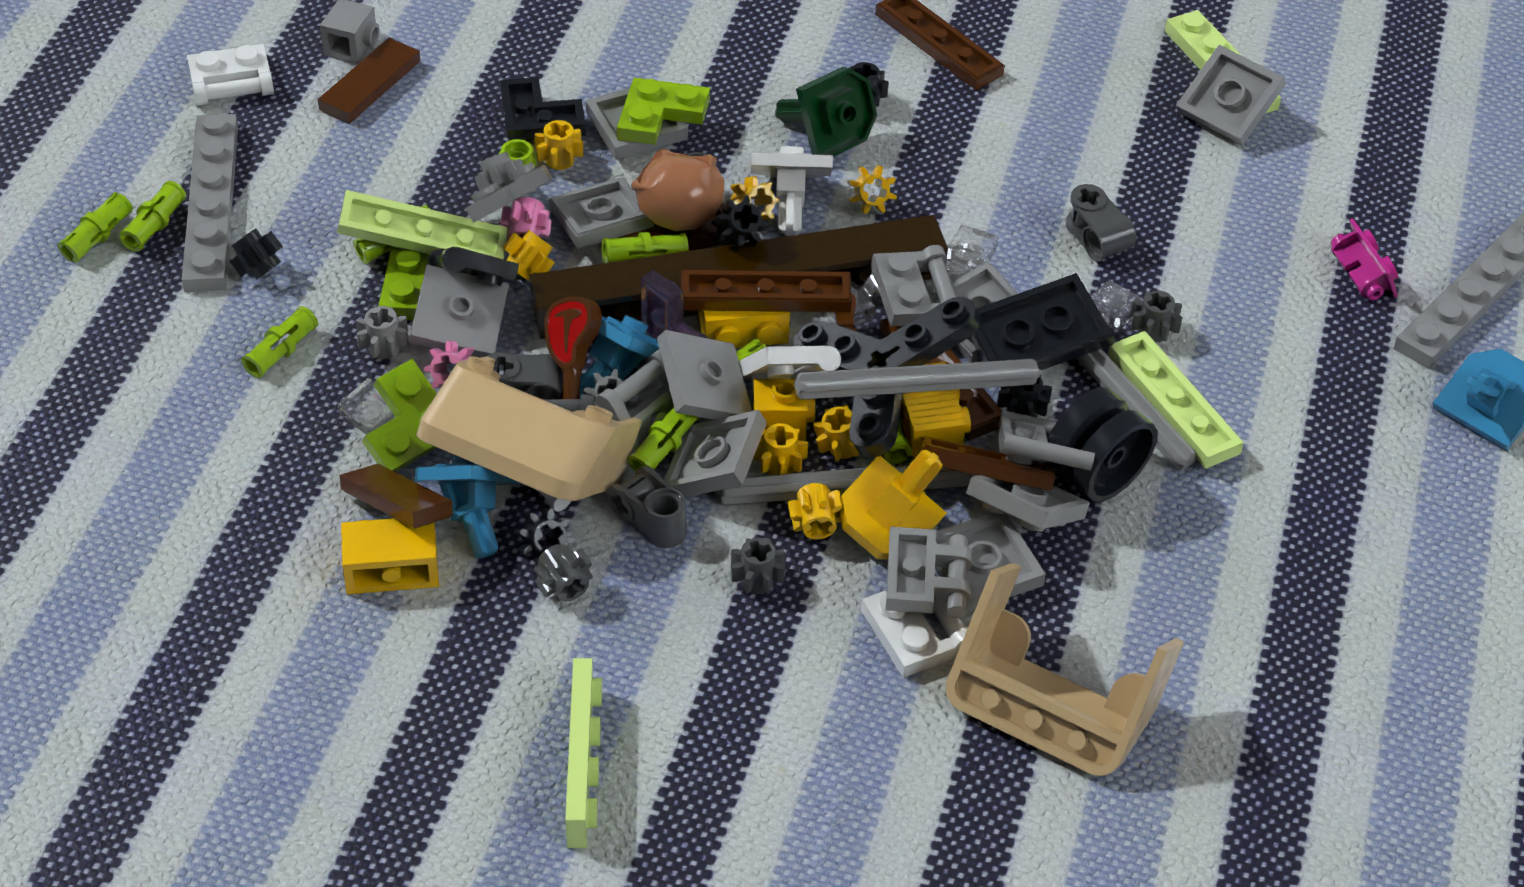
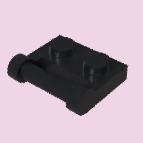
[427,247,519,287]

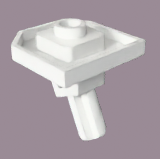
[751,146,833,236]

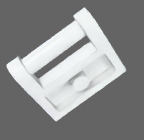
[187,44,274,106]
[739,346,841,386]
[861,573,968,678]

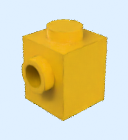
[753,378,815,440]

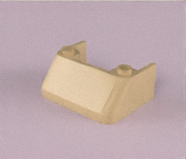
[416,356,642,501]
[946,563,1185,776]

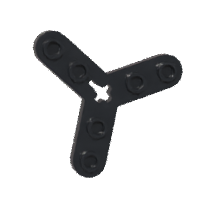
[794,297,981,457]

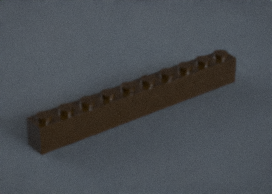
[529,215,948,339]

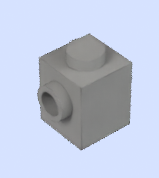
[320,0,380,64]

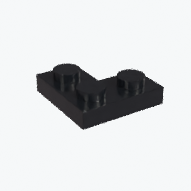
[500,77,586,142]

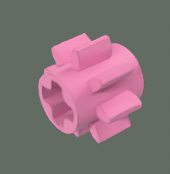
[499,197,552,239]
[423,341,474,389]

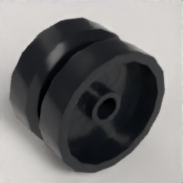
[1046,387,1158,502]

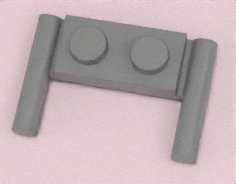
[998,410,1095,471]

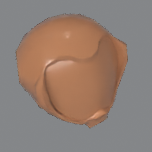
[631,149,724,232]

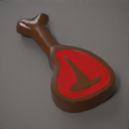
[544,296,602,399]

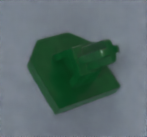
[775,67,878,157]

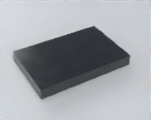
[969,273,1114,371]

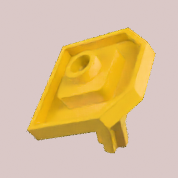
[839,450,947,560]

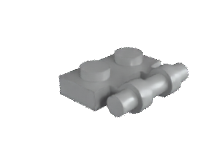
[886,527,972,618]

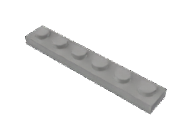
[182,114,238,292]
[1393,212,1524,369]

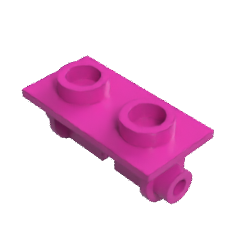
[1331,218,1399,300]

